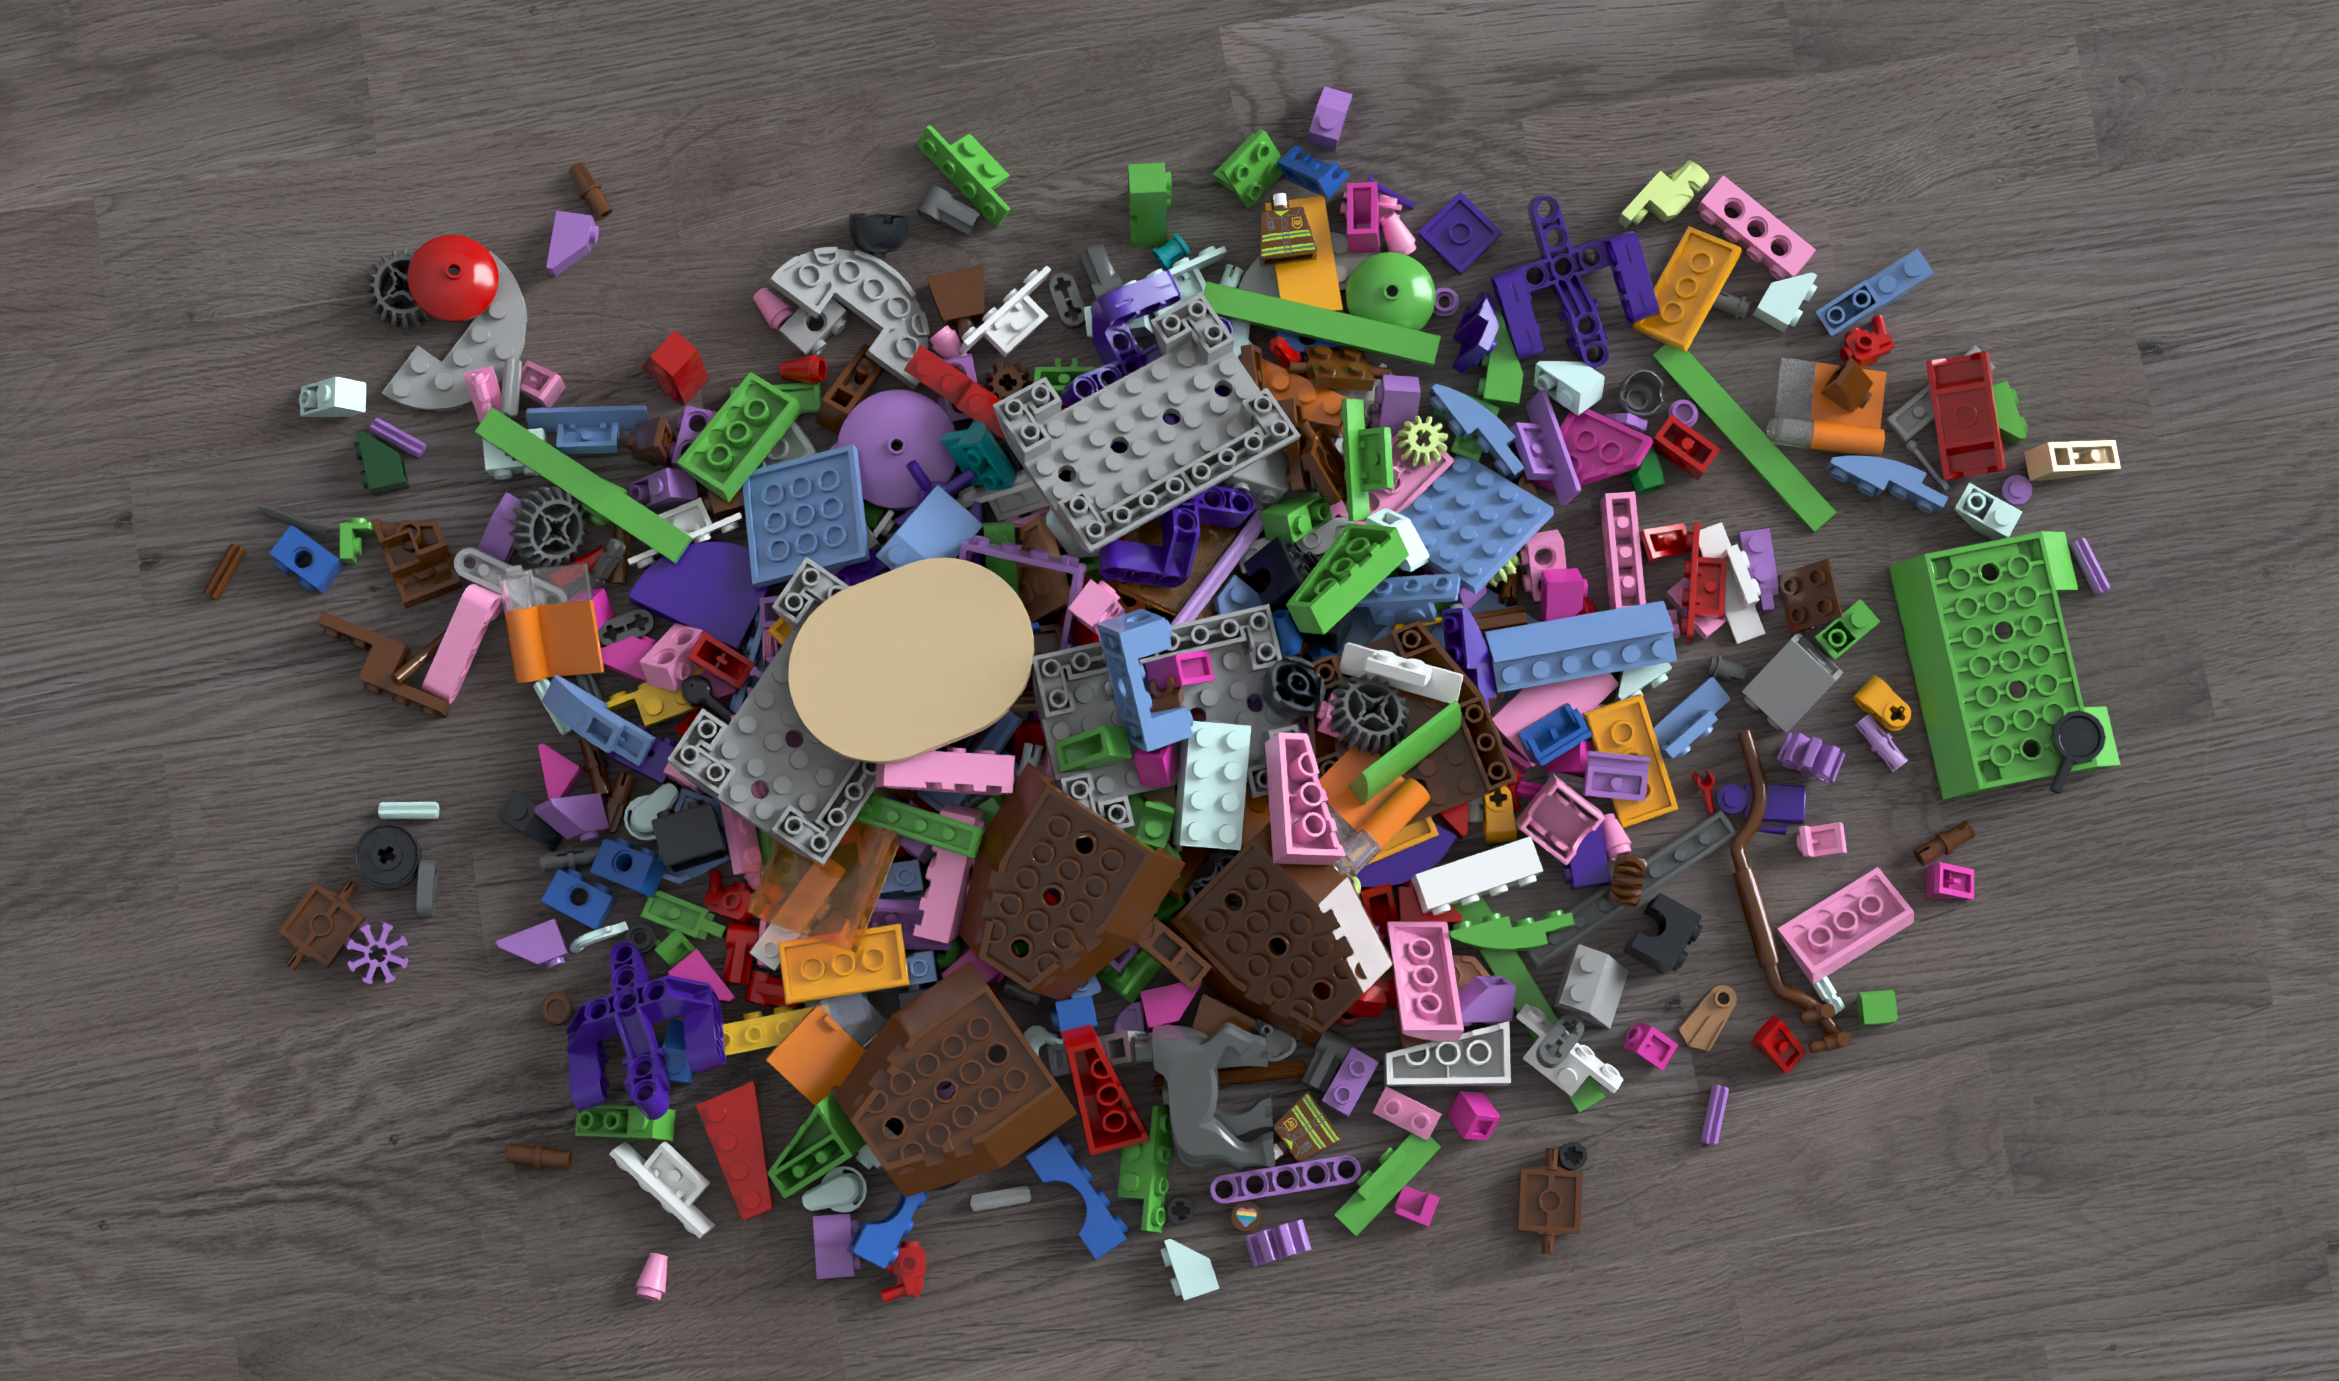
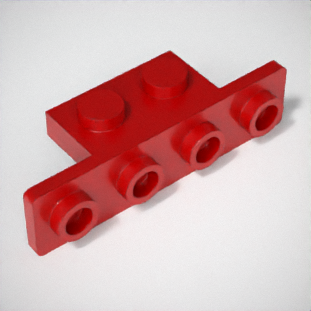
[1680,522,1728,645]

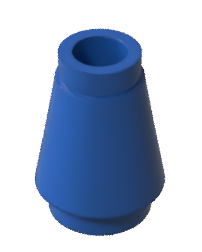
[1272,609,1303,657]

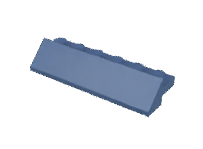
[1484,601,1677,693]

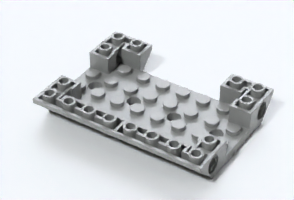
[993,293,1301,553]
[667,557,876,866]
[1031,604,1300,839]

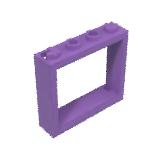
[959,536,1087,656]

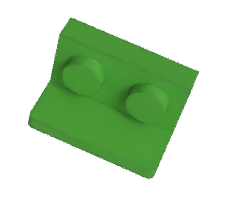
[1212,129,1284,208]
[1096,946,1161,1004]

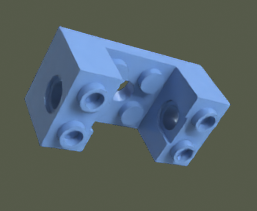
[1096,609,1193,752]
[857,859,938,995]

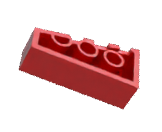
[641,330,709,405]
[1061,1024,1150,1156]
[696,1081,775,1222]

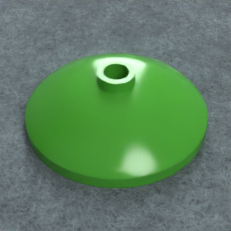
[1345,252,1435,331]

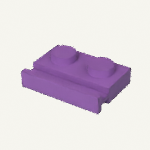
[1583,750,1650,801]

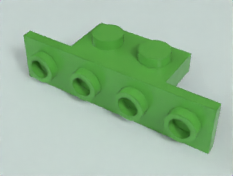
[916,125,1011,229]
[1340,399,1394,522]
[1117,1106,1172,1233]
[1334,1133,1441,1237]

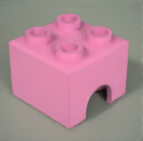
[1516,774,1605,866]

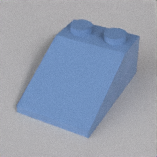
[876,484,983,570]

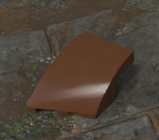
[371,519,463,609]

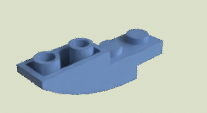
[1815,248,1934,337]
[1429,384,1525,481]
[1825,456,1948,514]
[542,674,656,766]

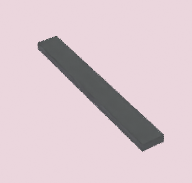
[1524,810,1737,969]

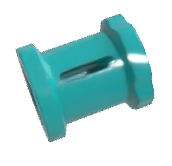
[1151,232,1191,271]

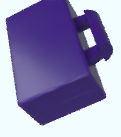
[1743,783,1806,835]

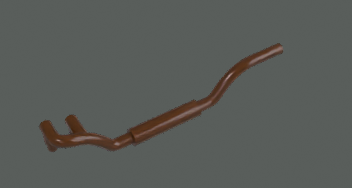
[1730,730,1852,1053]

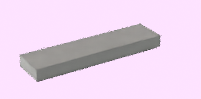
[1885,345,1996,444]

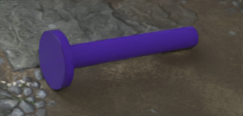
[1367,173,1416,210]

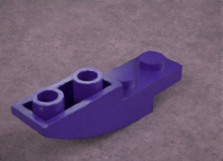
[1442,607,1497,709]

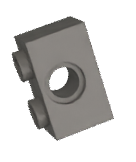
[779,297,848,357]

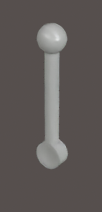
[1906,440,1950,492]

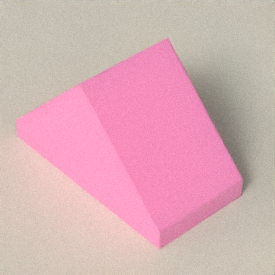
[520,360,566,408]

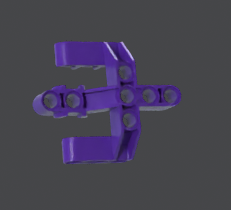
[1490,195,1659,368]
[1061,270,1233,425]
[1099,442,1254,588]
[566,941,726,1120]

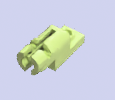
[1618,160,1709,229]

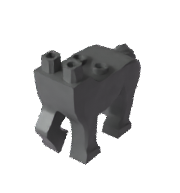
[1135,1022,1275,1172]

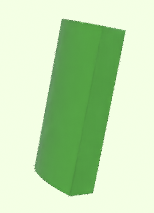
[677,372,802,502]
[1348,700,1461,805]

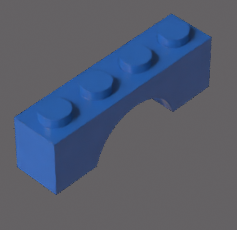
[1026,1135,1128,1261]
[847,1191,928,1269]

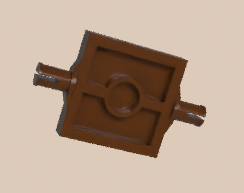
[1287,346,1390,391]
[1296,418,1347,506]
[278,879,366,971]
[1517,1148,1583,1255]

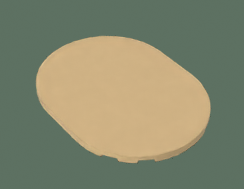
[788,558,1035,764]

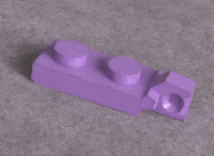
[1738,528,1779,613]

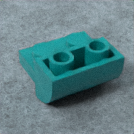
[941,421,1017,491]

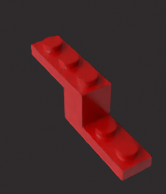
[904,344,1006,441]

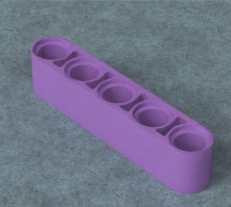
[1210,1155,1361,1204]

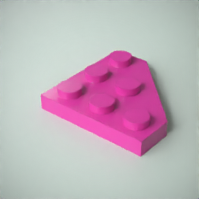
[1532,409,1654,493]

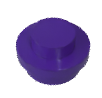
[1716,784,1747,814]

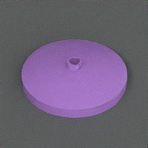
[837,390,957,511]

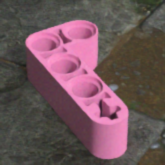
[422,583,507,704]

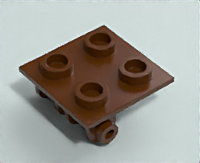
[1777,559,1843,634]

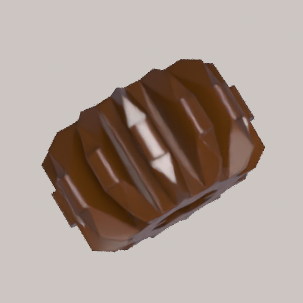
[983,360,1033,400]
[1609,854,1647,907]

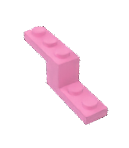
[720,715,768,875]

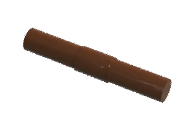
[391,629,447,685]

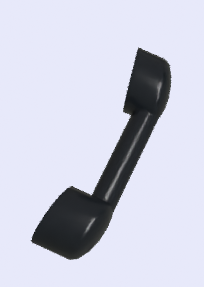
[682,675,736,723]

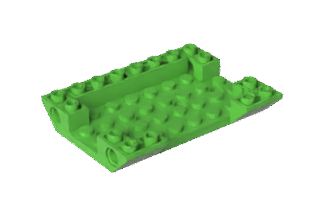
[1888,531,2120,801]

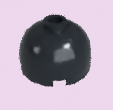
[849,213,909,259]
[1262,655,1326,719]

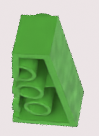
[1286,523,1410,635]

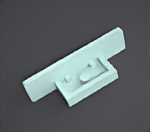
[1121,246,1227,317]

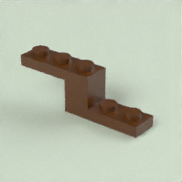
[1238,344,1312,493]
[317,611,452,718]

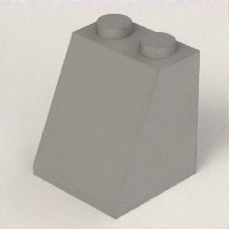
[1742,631,1844,733]
[1552,944,1629,1029]

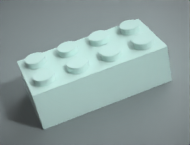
[1173,721,1251,850]

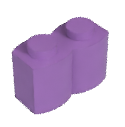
[813,1214,861,1279]

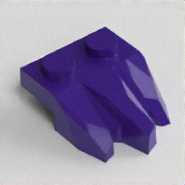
[1452,291,1499,373]

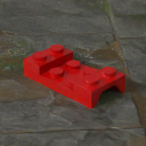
[1926,351,2007,480]

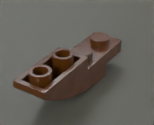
[1134,916,1212,991]

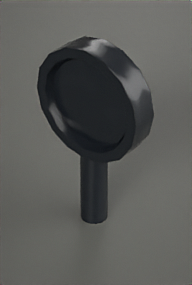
[2049,711,2106,794]

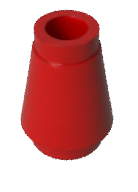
[780,355,827,385]

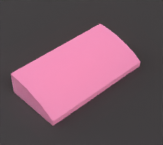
[1492,673,1620,767]
[1777,867,1914,984]
[1386,922,1464,1042]

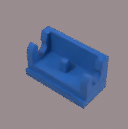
[1277,145,1349,199]
[1516,703,1592,766]

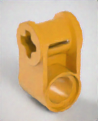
[1853,675,1911,732]
[1482,786,1517,844]

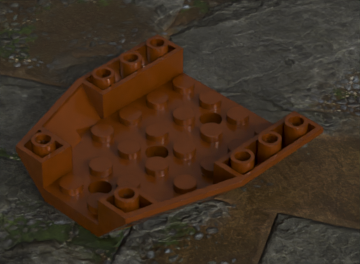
[1308,620,1517,848]
[959,763,1186,1001]
[1167,822,1394,1046]
[833,961,1077,1198]

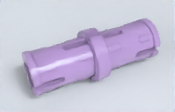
[1854,713,1908,772]

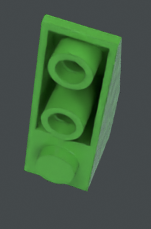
[1477,311,1523,410]
[575,1105,675,1141]

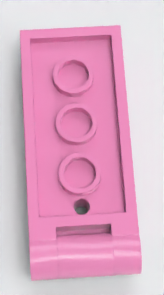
[1330,421,1455,525]

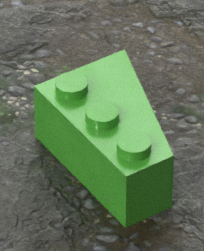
[1128,162,1172,248]
[767,1092,867,1199]

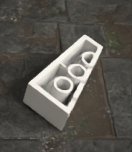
[1411,836,1543,916]
[1384,1021,1511,1087]

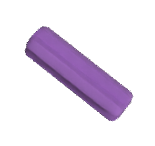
[369,418,427,458]
[2070,538,2110,595]
[1701,1085,1729,1146]

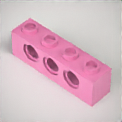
[1697,175,1816,281]
[1600,492,1646,610]

